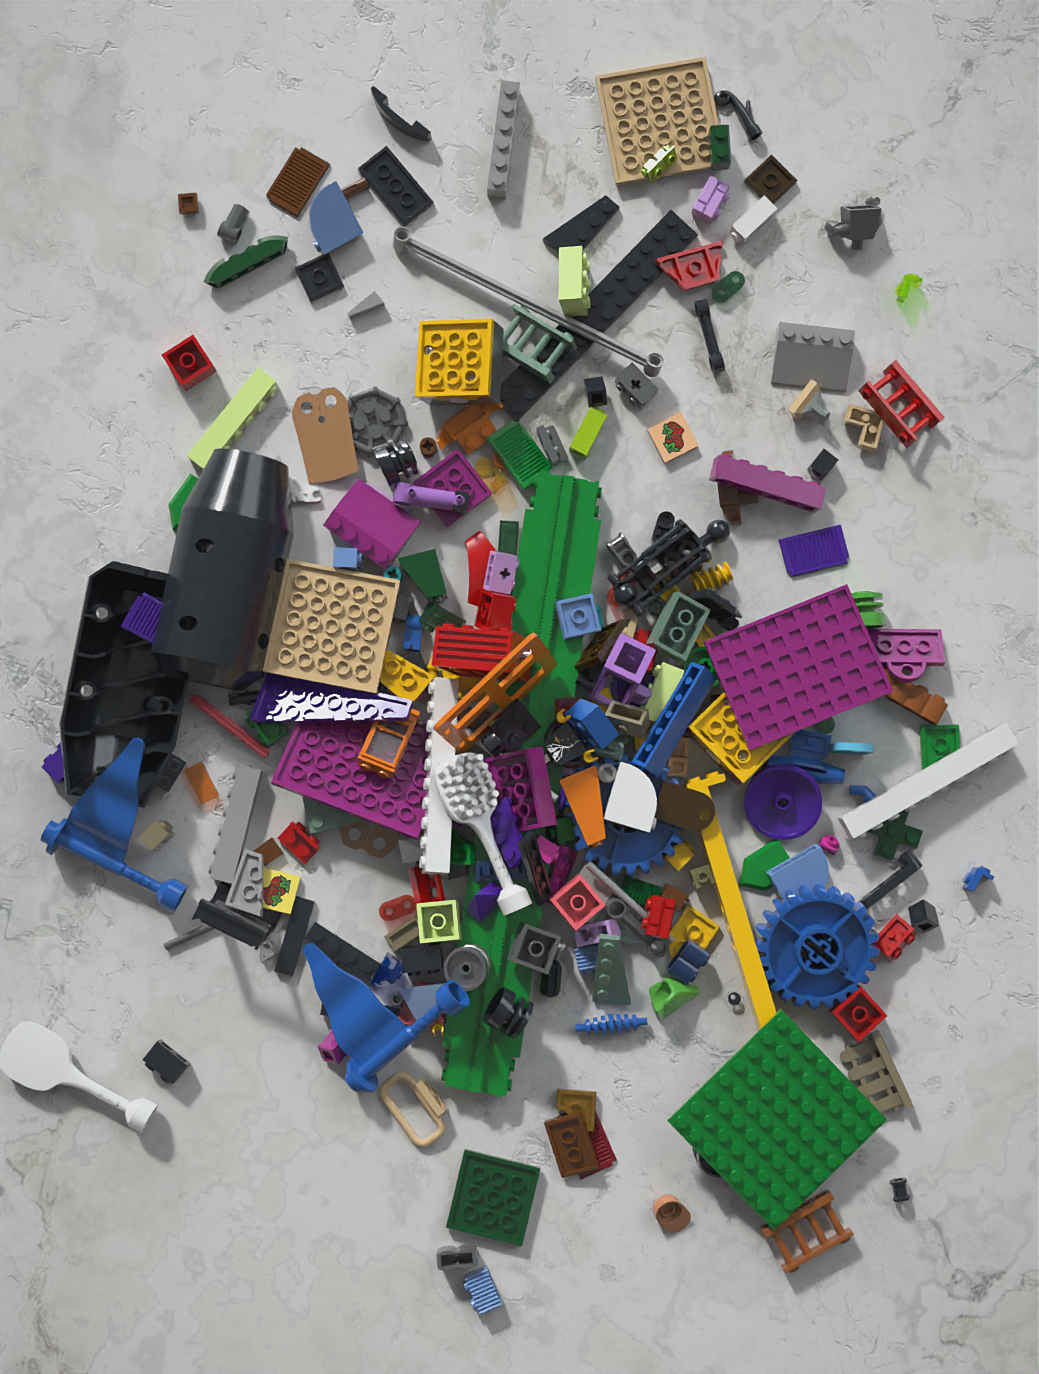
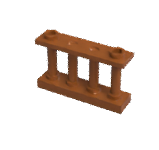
[760,1189,854,1273]

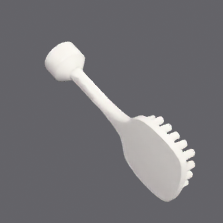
[433,752,532,916]
[0,1022,158,1133]

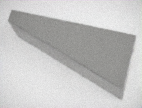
[347,291,385,319]

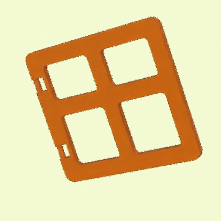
[433,633,557,754]

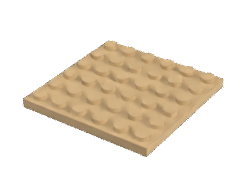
[595,57,719,186]
[263,559,401,694]

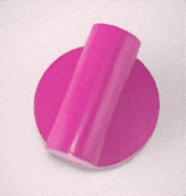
[817,835,840,855]

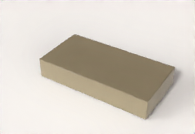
[384,915,419,953]

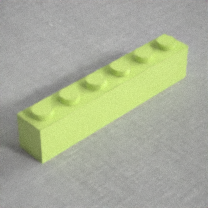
[187,367,278,469]

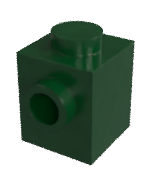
[545,815,575,846]

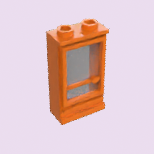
[357,709,420,779]

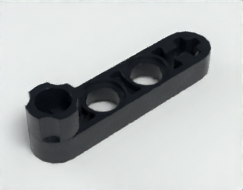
[858,849,923,910]

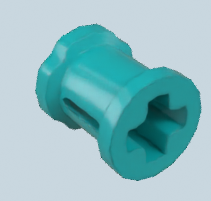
[384,566,402,581]

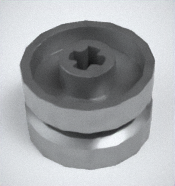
[444,943,492,991]

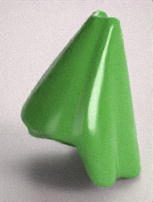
[649,978,700,1019]

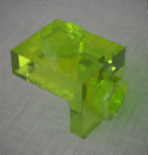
[895,273,923,303]

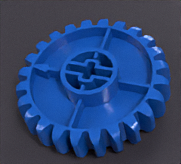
[565,752,685,877]
[754,884,880,1010]

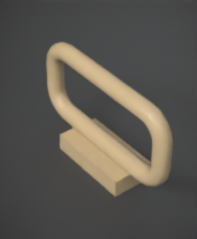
[380,1072,447,1147]

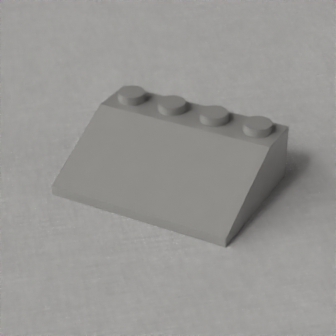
[771,322,855,392]

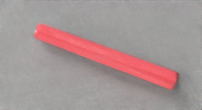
[191,694,270,758]

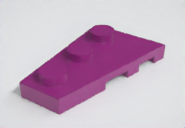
[546,845,579,904]

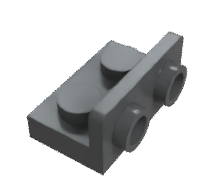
[536,425,568,467]

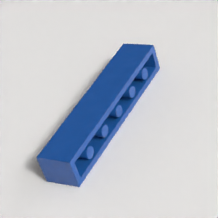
[632,662,717,777]

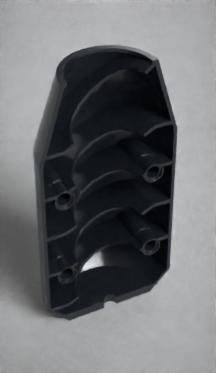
[151,448,294,692]
[59,561,188,808]

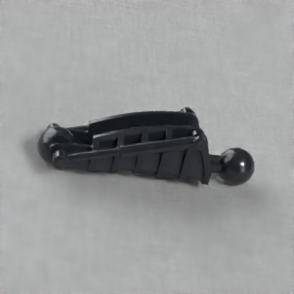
[607,519,730,617]

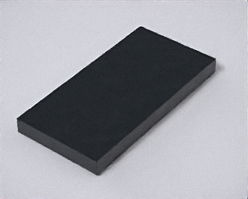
[357,145,434,227]

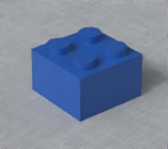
[564,699,619,750]

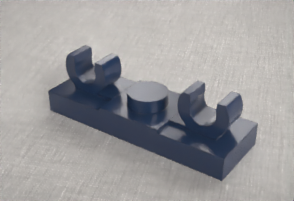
[475,860,528,881]

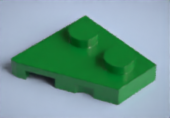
[450,828,475,865]

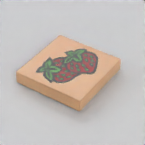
[647,413,699,464]

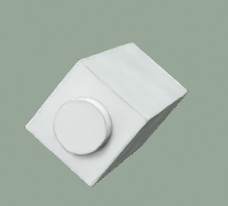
[730,196,777,245]

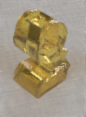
[475,457,508,495]

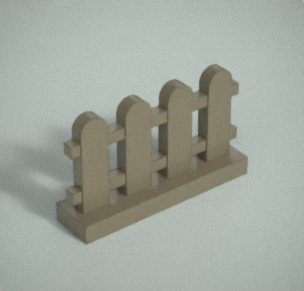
[840,1030,913,1113]

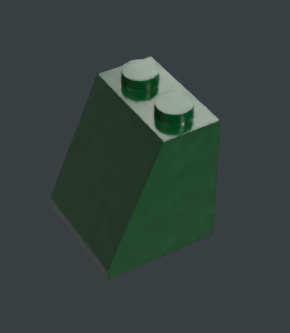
[398,549,448,605]

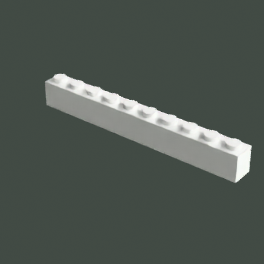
[419,677,459,875]
[837,724,1018,840]

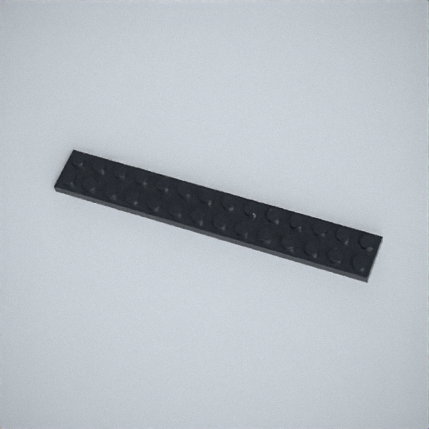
[500,210,698,422]

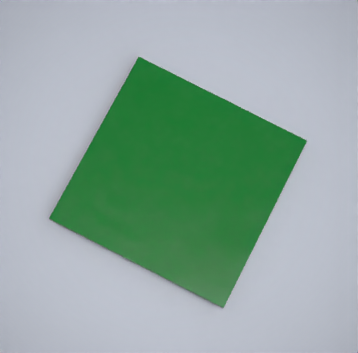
[667,1009,887,1231]

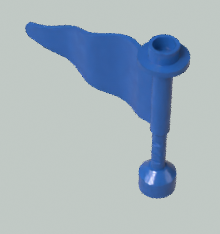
[40,738,188,913]
[303,943,470,1093]

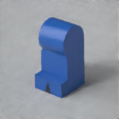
[402,615,423,652]

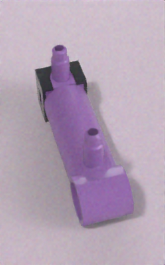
[393,482,470,514]

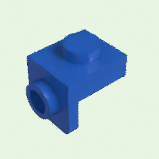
[963,866,995,891]

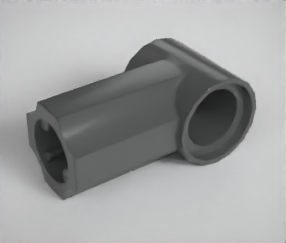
[217,204,250,244]

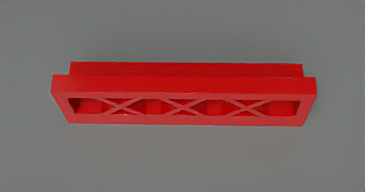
[408,866,446,945]

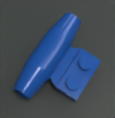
[766,730,845,785]

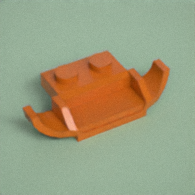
[436,402,503,455]

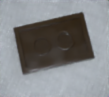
[574,619,628,672]

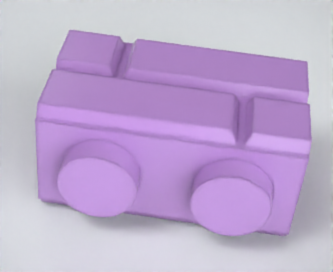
[691,176,731,224]

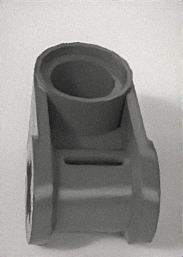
[605,532,637,569]

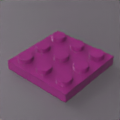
[413,448,493,529]

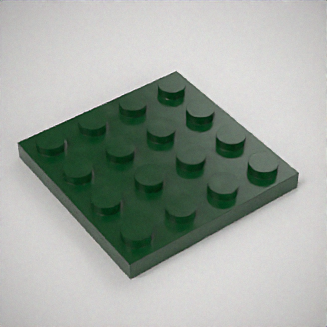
[446,1149,541,1246]

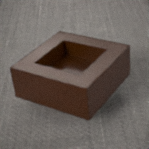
[178,192,199,215]

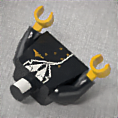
[544,709,598,768]

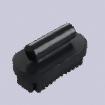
[539,959,562,998]

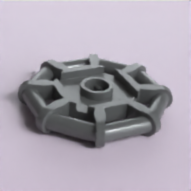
[347,386,408,457]

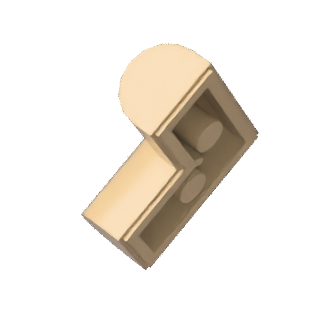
[843,404,884,452]

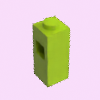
[569,407,607,459]

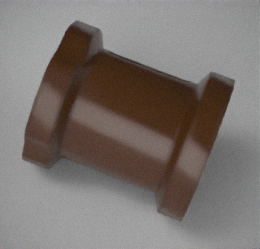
[419,437,437,458]

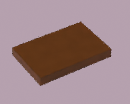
[544,1111,600,1178]

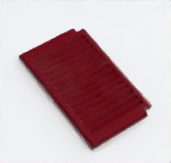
[554,1110,617,1179]

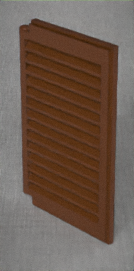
[266,147,330,217]

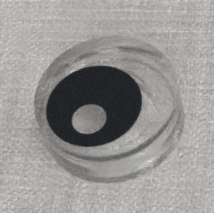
[724,991,745,1011]

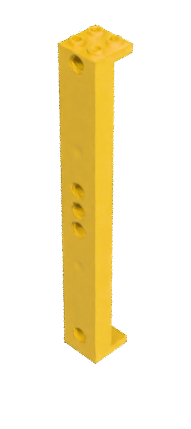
[683,771,776,1031]

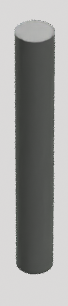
[164,924,215,950]

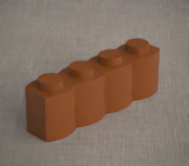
[883,666,948,725]

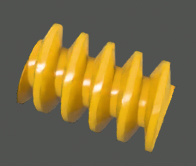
[690,562,733,591]

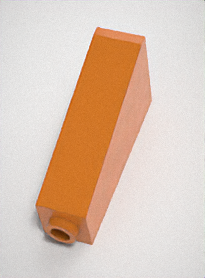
[559,765,606,848]

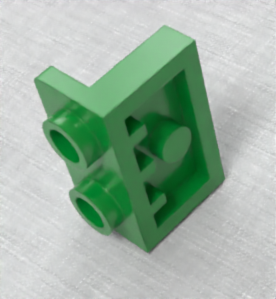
[246,712,289,746]

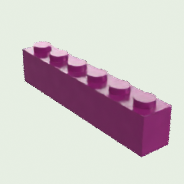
[709,454,826,513]

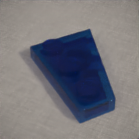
[369,952,404,989]

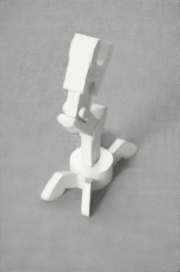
[275,455,321,504]

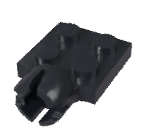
[685,588,742,631]
[481,698,542,757]

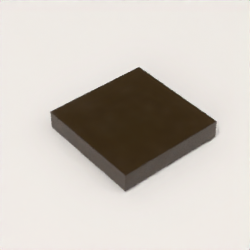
[744,154,798,205]

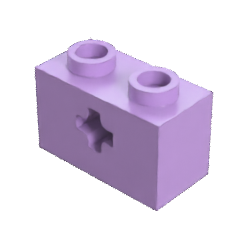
[483,551,519,594]
[574,919,621,947]

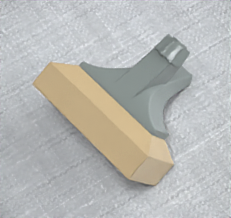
[788,379,830,421]

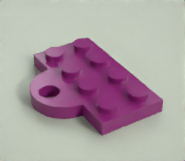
[866,628,945,683]

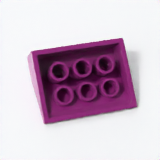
[323,478,421,569]
[484,747,557,832]

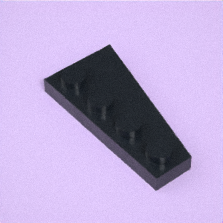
[543,195,620,254]

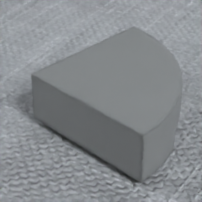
[260,936,279,963]

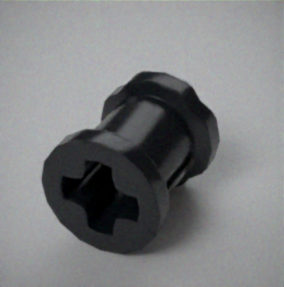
[889,1178,911,1202]

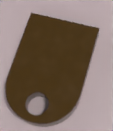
[654,780,715,831]

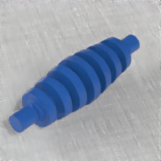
[575,1014,648,1036]

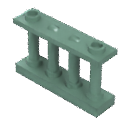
[503,304,577,384]

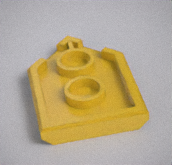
[668,905,720,960]

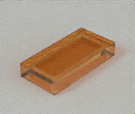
[184,761,220,804]

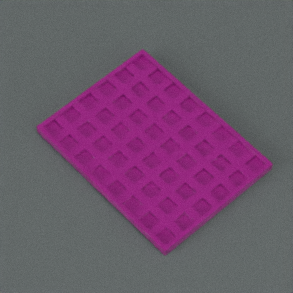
[703,584,893,751]

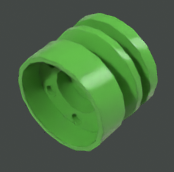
[852,591,885,629]

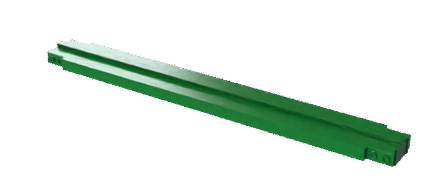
[441,472,602,1097]

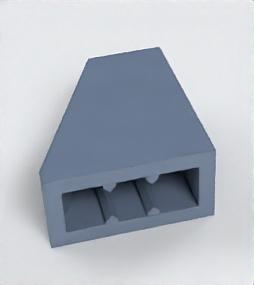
[399,983,445,1021]

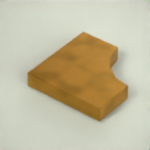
[556,1088,597,1132]

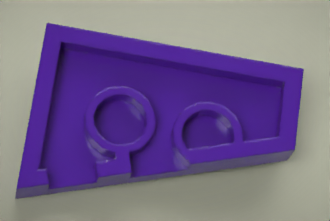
[490,797,523,868]

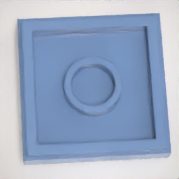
[555,593,601,640]

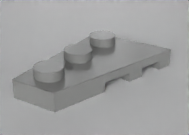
[225,849,264,917]

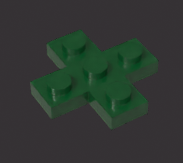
[866,809,923,861]

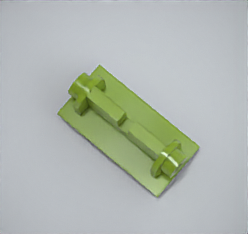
[641,145,678,184]

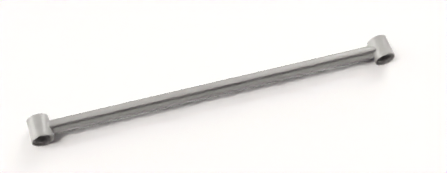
[393,227,664,377]

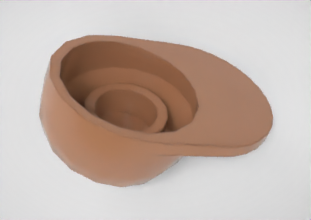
[653,1194,691,1232]

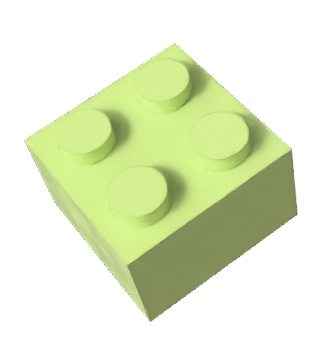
[417,900,462,945]

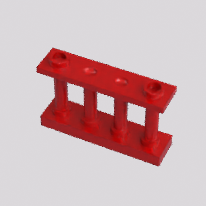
[858,360,945,448]

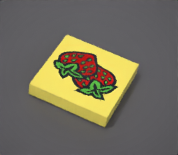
[263,868,300,915]

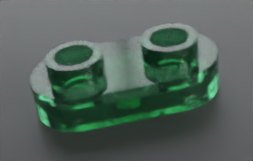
[711,271,745,304]

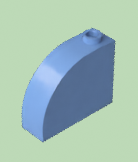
[309,181,364,254]
[766,843,829,903]

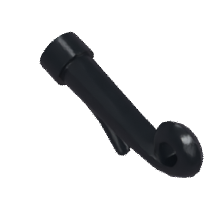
[714,90,763,141]

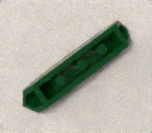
[204,235,288,289]

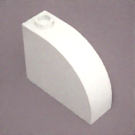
[603,762,657,833]

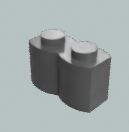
[437,1244,478,1271]

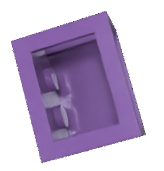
[589,633,656,707]

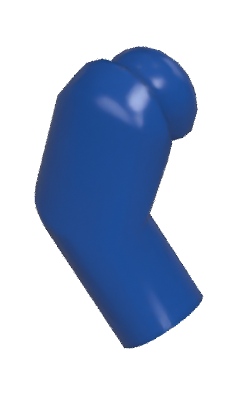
[849,785,876,802]

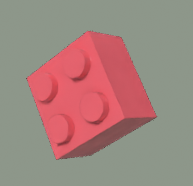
[548,874,605,931]

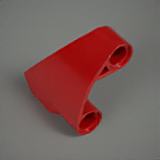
[465,531,505,606]

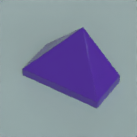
[466,881,503,923]

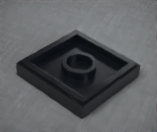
[294,252,344,303]

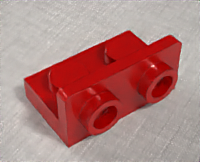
[277,821,322,865]
[873,914,917,962]

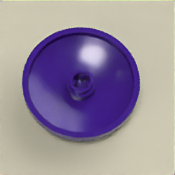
[744,764,822,840]

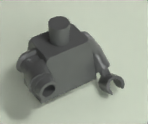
[824,196,883,250]

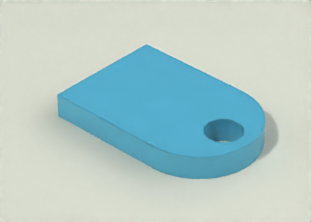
[829,742,874,755]

